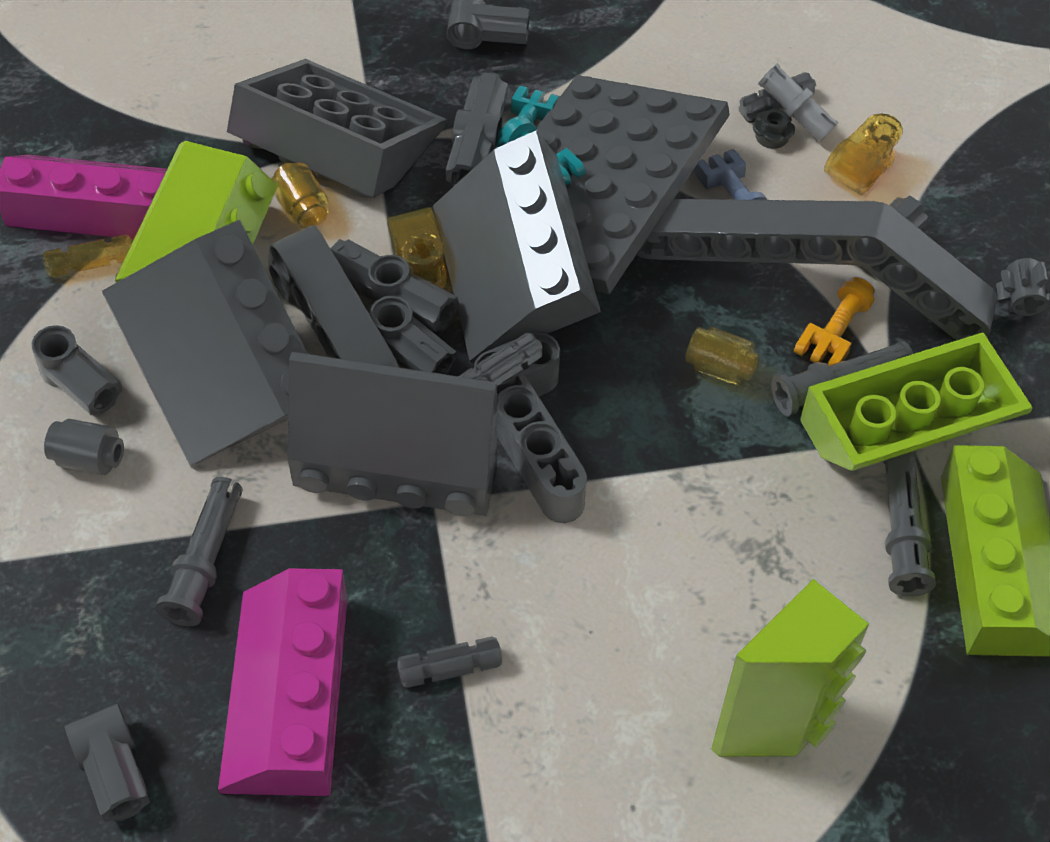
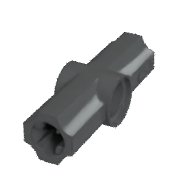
[446,72,508,186]
[330,239,459,333]

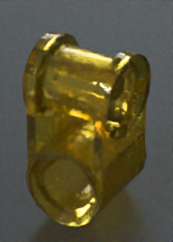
[824,113,903,196]
[386,207,448,288]

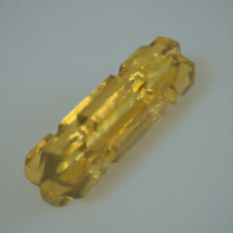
[43,234,133,277]

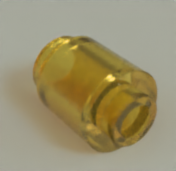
[272,162,329,229]
[685,326,760,386]

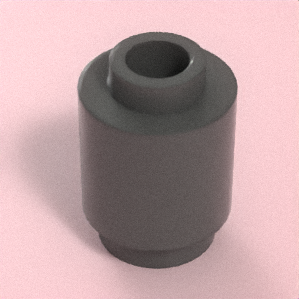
[44,418,124,475]

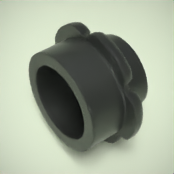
[753,109,795,149]

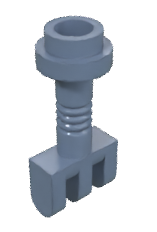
[693,149,768,200]

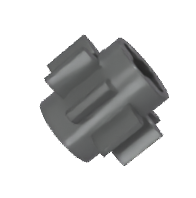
[996,258,1050,316]

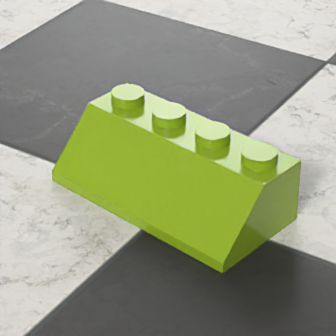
[114,141,278,283]
[800,332,1033,471]
[941,445,1050,656]
[711,579,869,757]

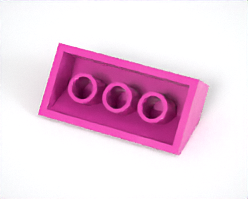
[0,155,167,239]
[218,568,347,796]

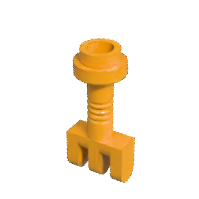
[793,277,875,366]

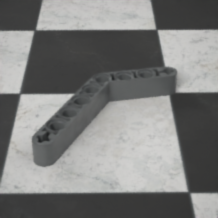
[636,199,997,340]

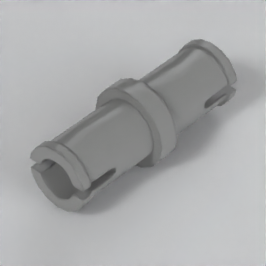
[758,63,839,143]

